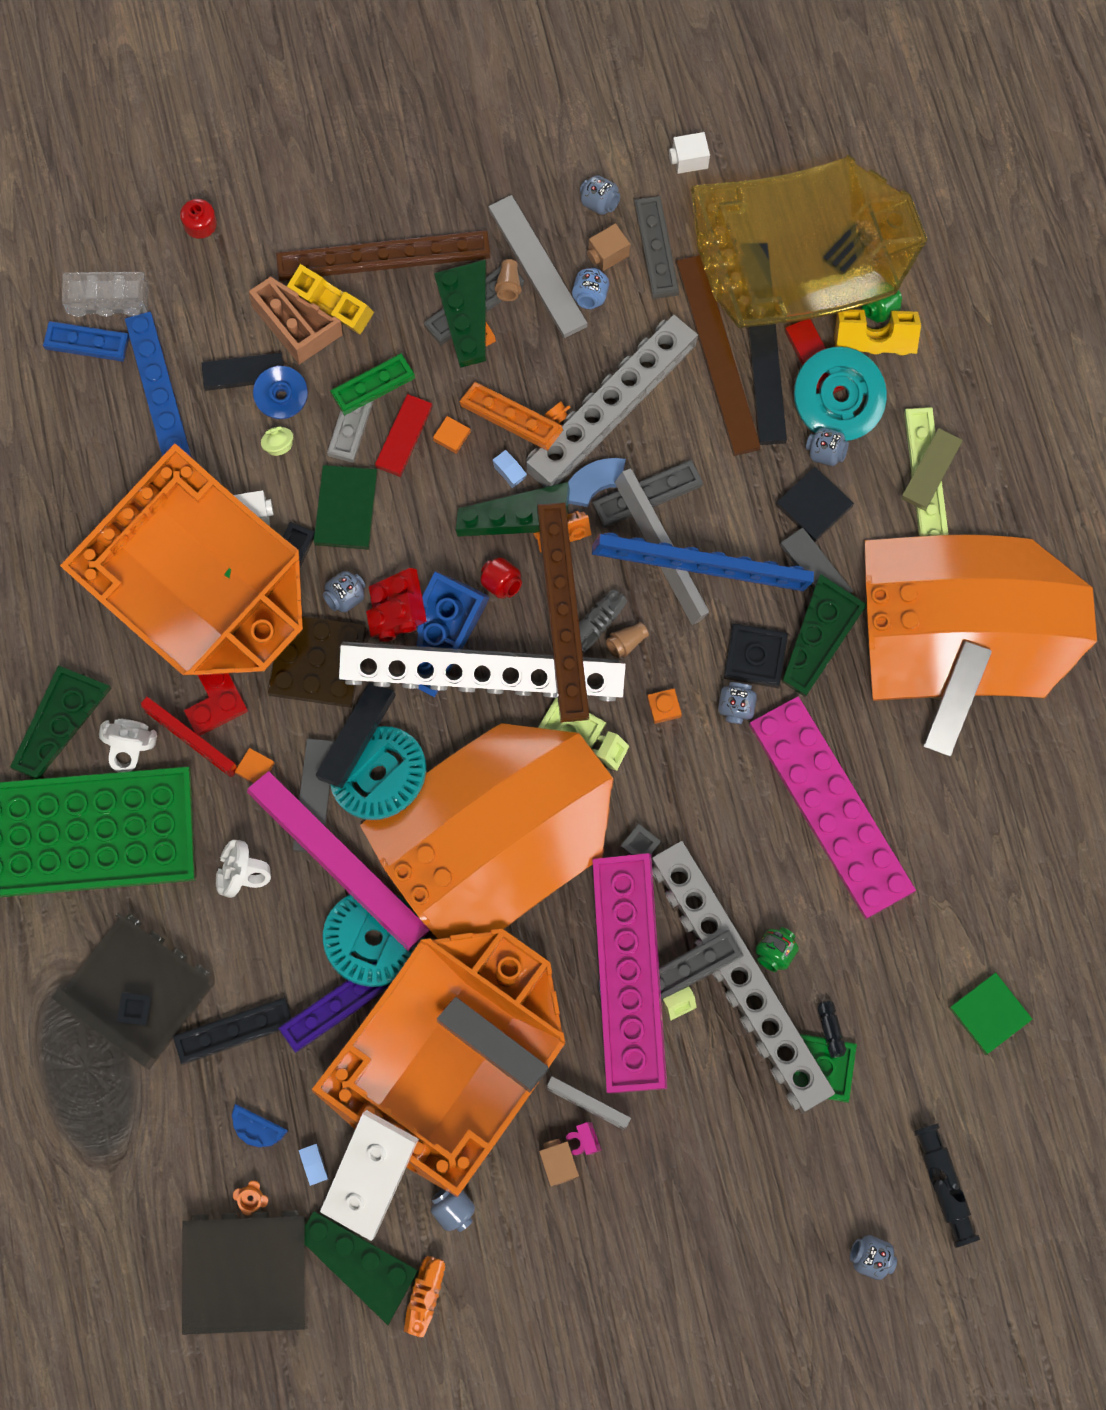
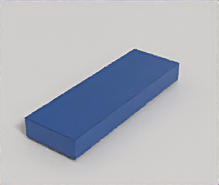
[43,321,130,362]

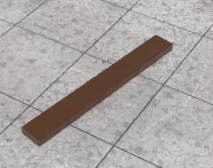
[276,230,490,281]
[676,255,761,456]
[537,503,590,723]

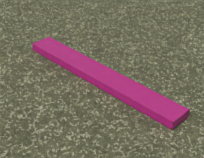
[247,771,430,951]

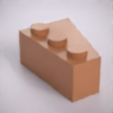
[249,277,343,365]

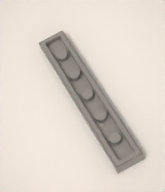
[488,195,587,338]
[614,468,709,625]

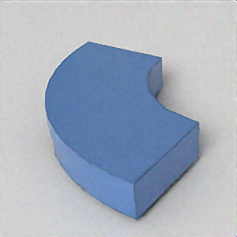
[568,458,626,507]

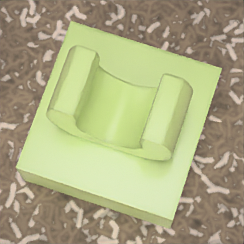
[592,731,629,771]
[663,987,697,1020]

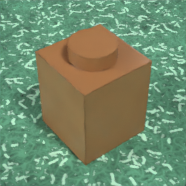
[587,223,630,271]
[539,1139,579,1187]

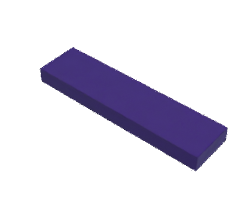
[278,962,390,1054]

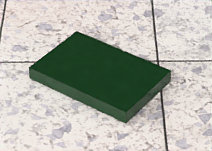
[314,465,378,550]

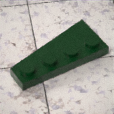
[455,482,570,537]
[10,665,112,779]

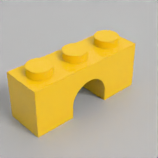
[286,264,374,335]
[834,309,921,355]

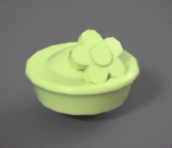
[261,427,293,456]

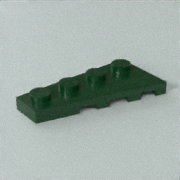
[434,260,487,368]
[782,574,867,697]
[299,1211,418,1326]

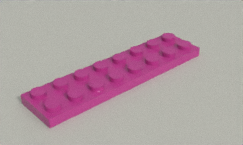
[749,696,916,920]
[593,853,667,1094]

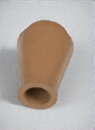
[495,259,521,301]
[606,622,649,658]

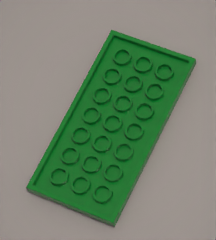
[0,767,196,897]

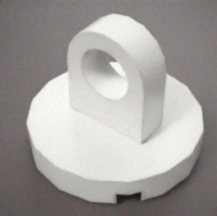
[99,719,157,772]
[216,840,271,898]

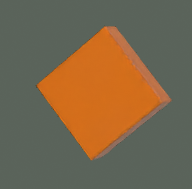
[433,416,471,454]
[235,748,275,784]

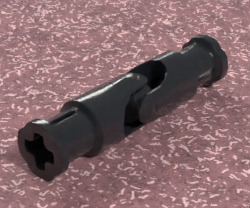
[913,1123,980,1248]

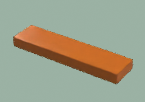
[459,382,563,451]

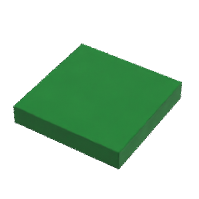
[949,973,1033,1055]
[793,1034,857,1103]

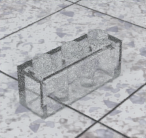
[62,272,149,317]

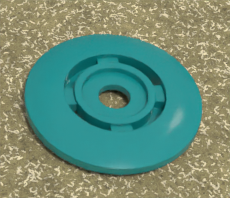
[794,347,887,441]
[330,726,427,820]
[323,894,425,987]

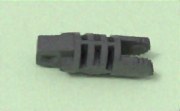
[579,589,627,653]

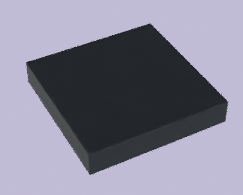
[776,467,854,542]
[724,623,788,689]

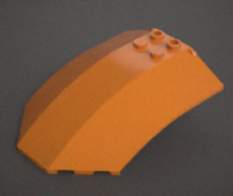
[60,444,303,676]
[865,535,1097,701]
[360,723,614,939]
[312,929,565,1197]

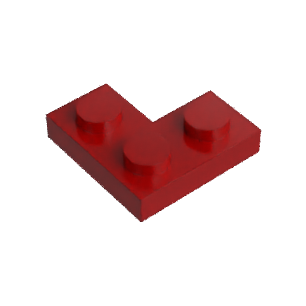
[184,673,248,736]

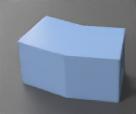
[493,450,527,488]
[299,1144,328,1186]

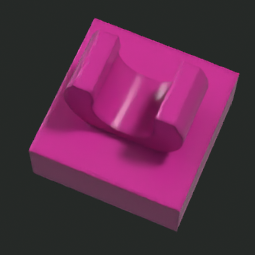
[566,1122,602,1155]

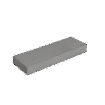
[327,401,374,463]
[547,1077,631,1130]

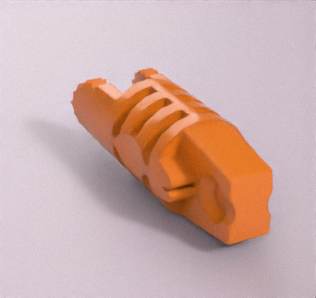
[404,1256,446,1337]

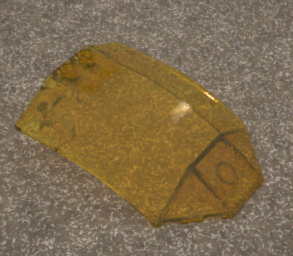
[691,154,927,328]

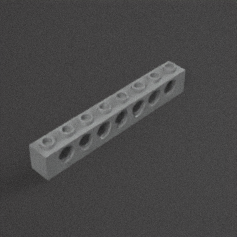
[526,315,698,488]

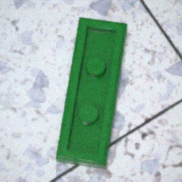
[330,353,415,416]

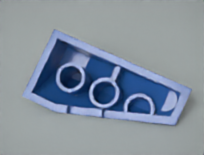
[416,571,490,697]

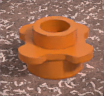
[544,402,571,424]
[233,1180,268,1215]

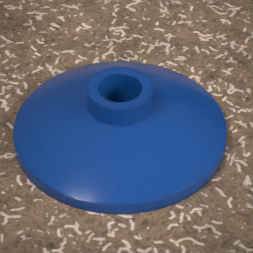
[253,366,308,419]

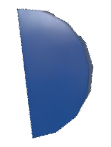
[232,1104,288,1148]

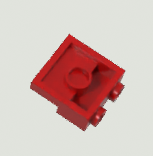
[366,568,427,642]

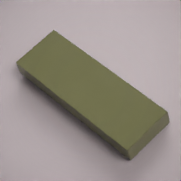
[901,428,963,511]

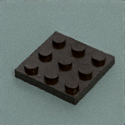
[268,616,366,708]

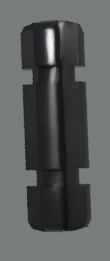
[818,1001,846,1058]

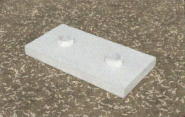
[320,1110,419,1241]

